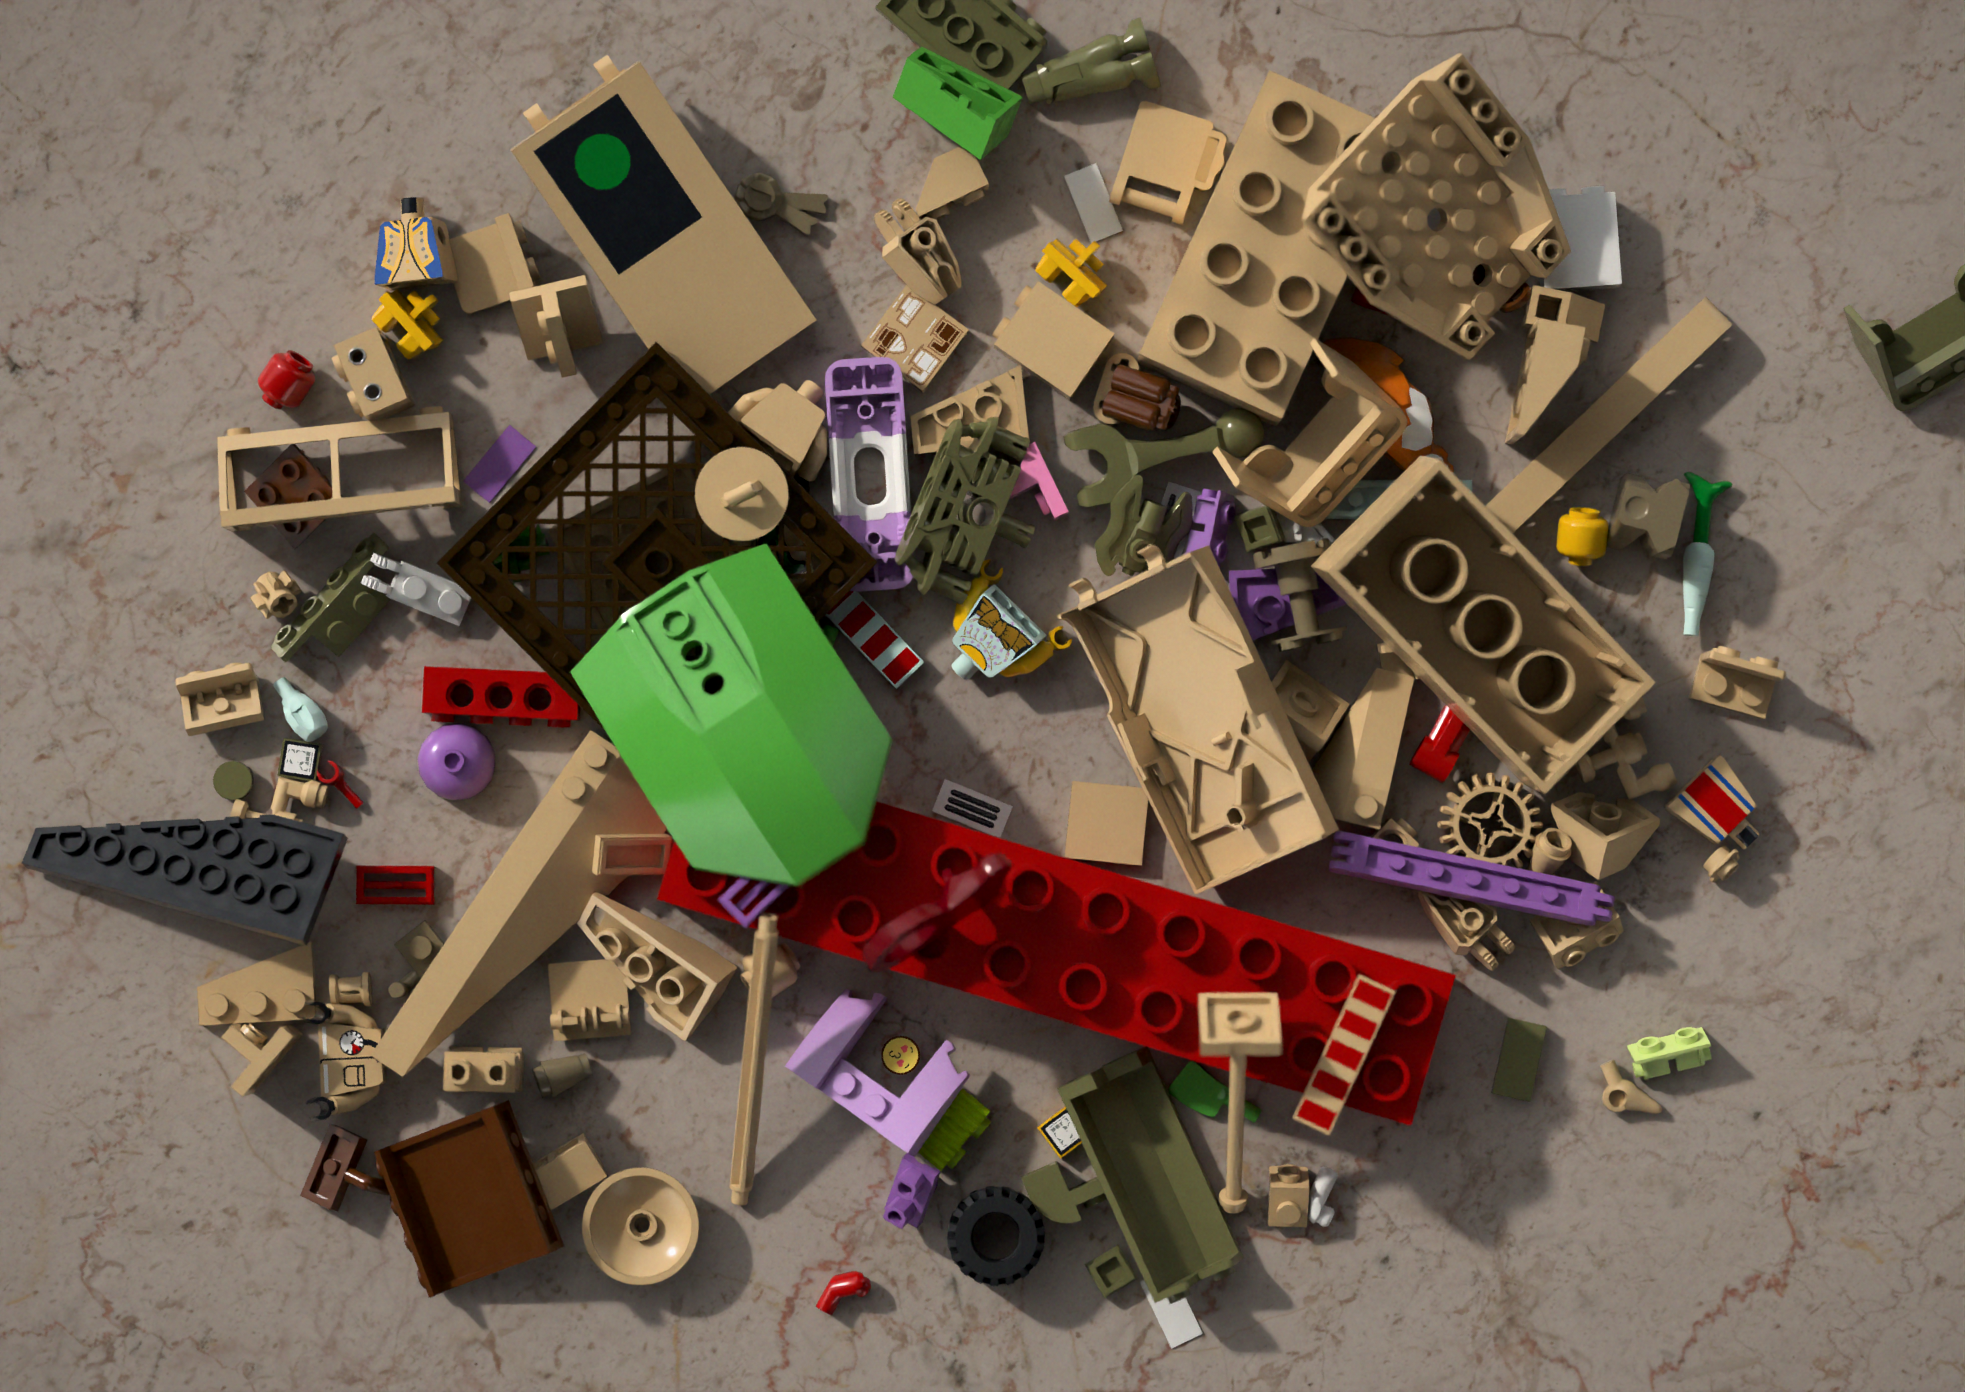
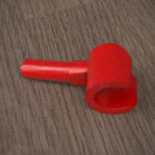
[317,761,364,809]

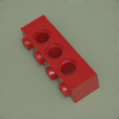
[422,666,581,728]

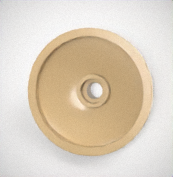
[582,1167,699,1285]

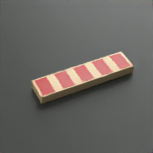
[1293,975,1396,1135]

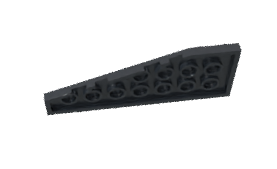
[22,814,348,946]

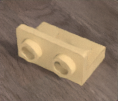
[1529,881,1624,969]

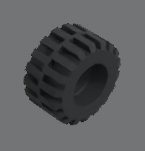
[947,1186,1045,1286]

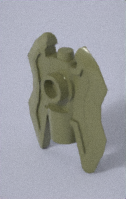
[1095,474,1193,576]

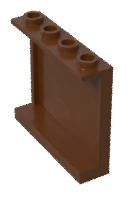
[374,1100,564,1298]

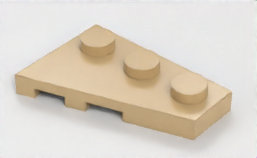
[197,941,316,1026]

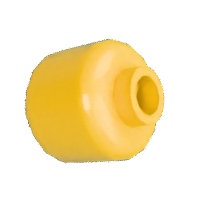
[1556,507,1609,566]

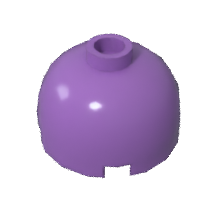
[418,723,496,800]

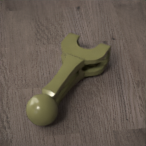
[1063,408,1264,507]

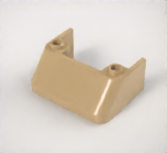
[1213,338,1407,527]

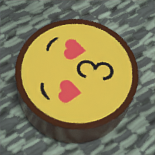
[881,1035,920,1075]

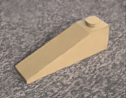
[577,892,737,1041]

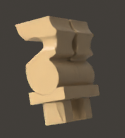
[443,1046,524,1092]

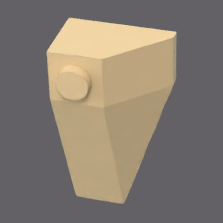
[1312,667,1414,830]

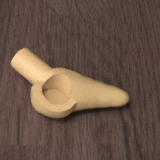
[1600,1060,1662,1114]

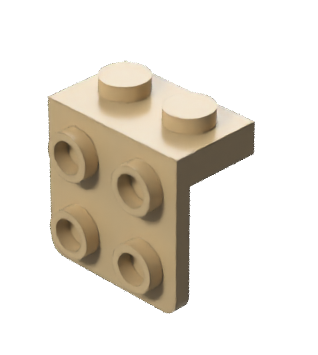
[450,213,541,314]

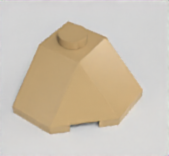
[1551,792,1661,880]

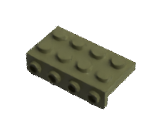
[875,0,1048,90]

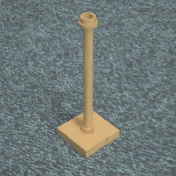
[1198,993,1281,1214]

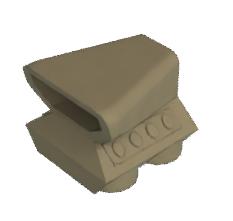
[1607,473,1690,560]

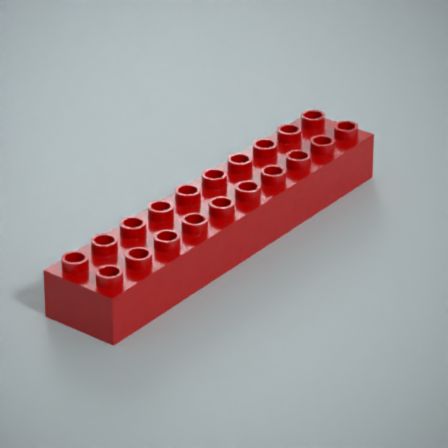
[657,801,1456,1126]

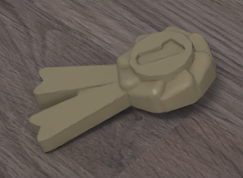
[734,172,828,236]

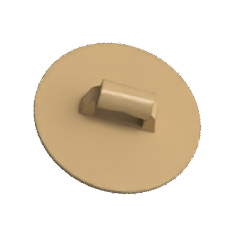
[695,447,789,541]

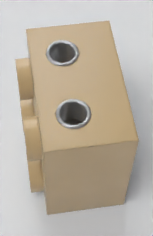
[331,327,415,420]

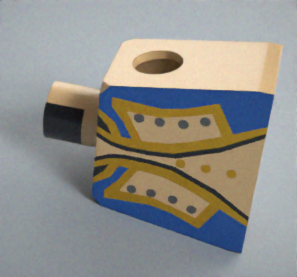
[374,197,458,290]

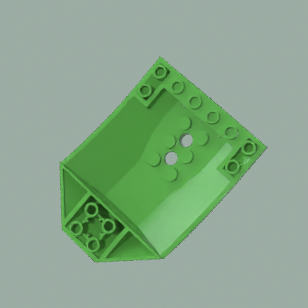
[571,543,893,887]

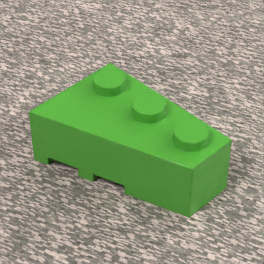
[893,46,1023,160]

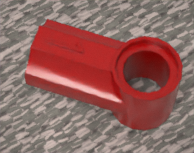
[1409,705,1470,784]

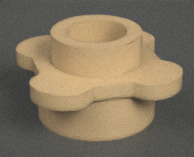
[1703,845,1740,883]

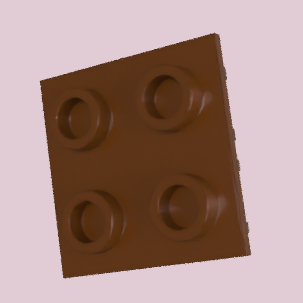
[244,444,343,549]

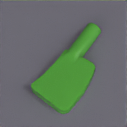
[1168,1060,1262,1123]

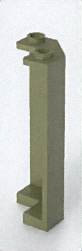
[1057,1046,1244,1304]

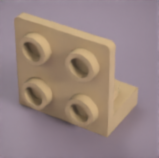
[1689,646,1786,719]

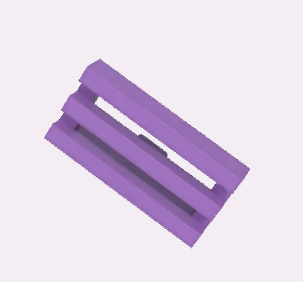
[718,878,789,928]

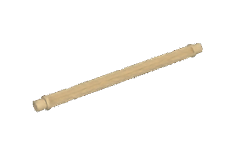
[729,913,779,1205]

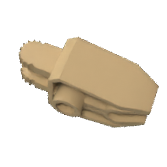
[874,198,961,305]
[1418,890,1516,971]

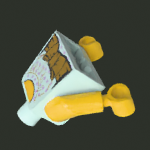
[951,559,1072,680]

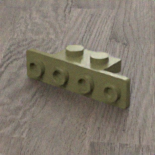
[271,533,390,662]

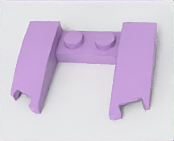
[785,989,970,1157]

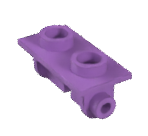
[1185,489,1236,567]

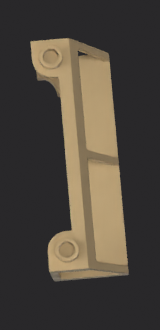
[217,406,463,532]

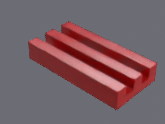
[356,866,435,905]

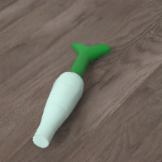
[1683,472,1732,637]

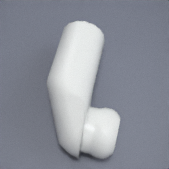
[1308,1167,1338,1227]

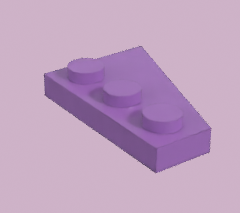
[1228,569,1347,641]

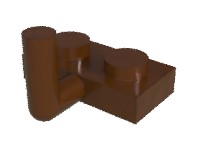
[300,1124,390,1212]

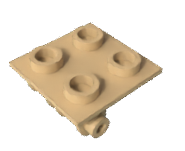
[548,959,632,1041]

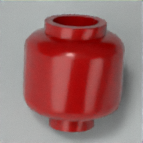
[257,350,316,410]

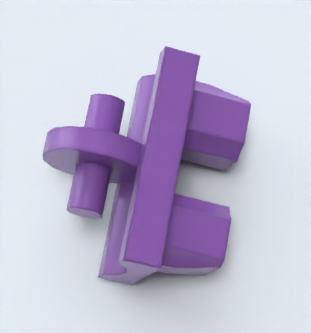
[883,1153,941,1228]

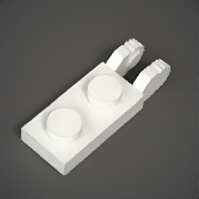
[361,553,471,626]

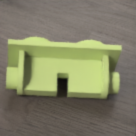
[1627,1027,1712,1080]

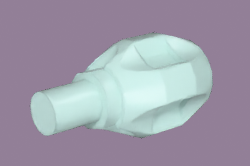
[273,677,328,742]

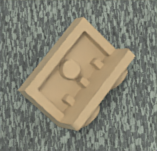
[175,663,265,736]

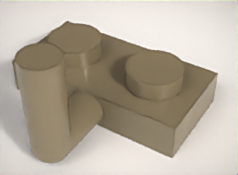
[388,920,444,998]

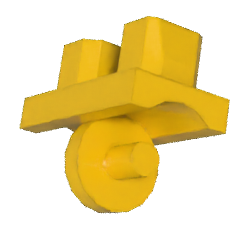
[1035,239,1108,307]
[371,289,444,360]

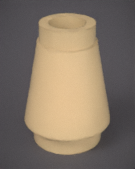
[1527,828,1572,875]

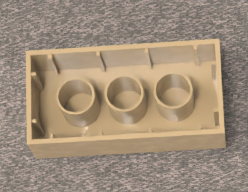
[1137,70,1395,427]
[1311,455,1656,794]

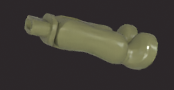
[1021,17,1161,104]

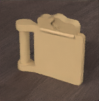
[1109,101,1227,225]

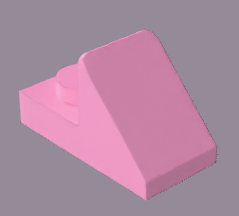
[1009,442,1069,521]

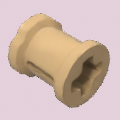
[329,972,372,1006]

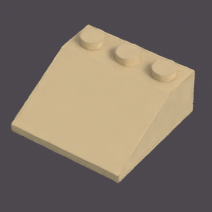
[1505,318,1590,445]

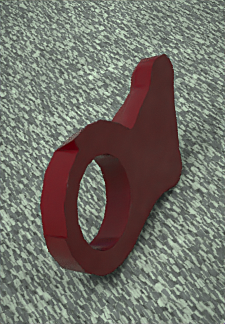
[862,853,1013,972]

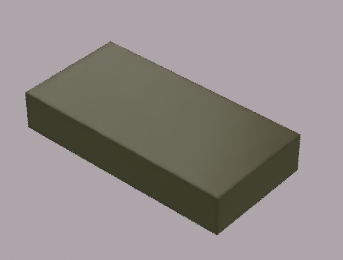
[1491,1018,1547,1102]

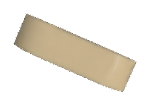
[1093,353,1139,426]

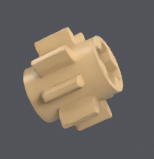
[250,570,302,619]

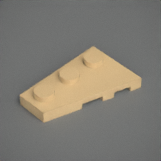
[910,365,1029,456]

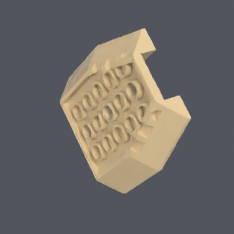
[1302,53,1571,360]

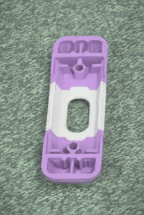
[825,357,914,592]

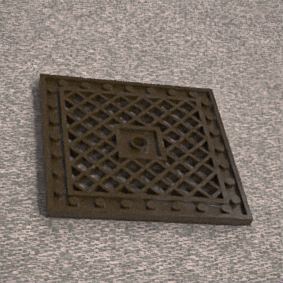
[436,342,878,732]

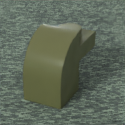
[1021,1161,1107,1223]

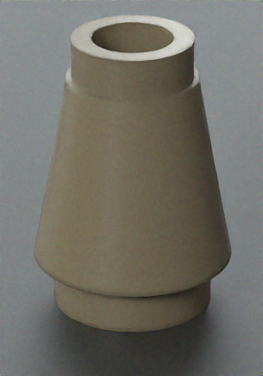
[532,1053,593,1098]

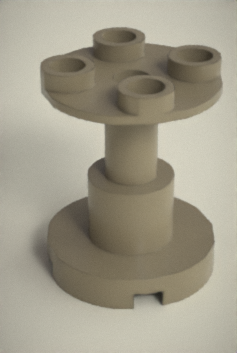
[1252,538,1347,652]

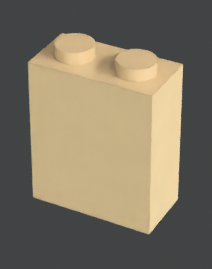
[992,281,1115,401]

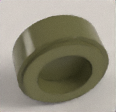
[213,761,254,800]

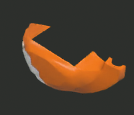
[1313,337,1454,474]

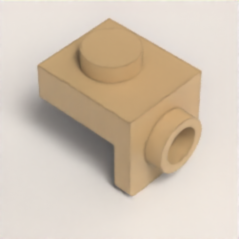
[1268,1164,1309,1227]

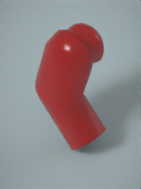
[816,1271,871,1316]

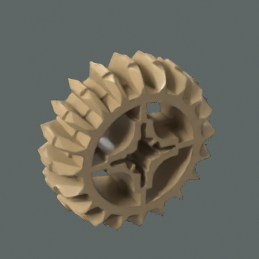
[1437,773,1543,868]

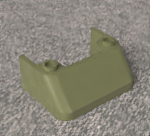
[1843,264,1965,411]

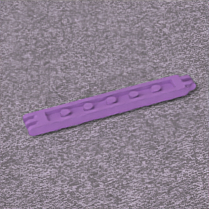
[1329,831,1615,926]

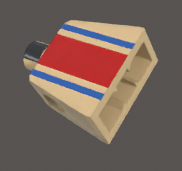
[1663,755,1760,850]

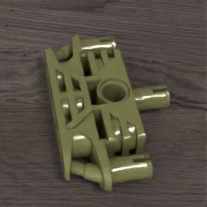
[895,417,1035,604]

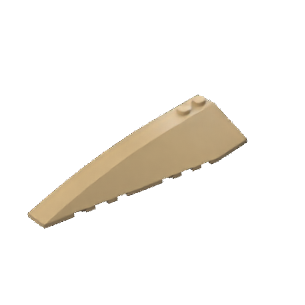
[371,730,667,1077]

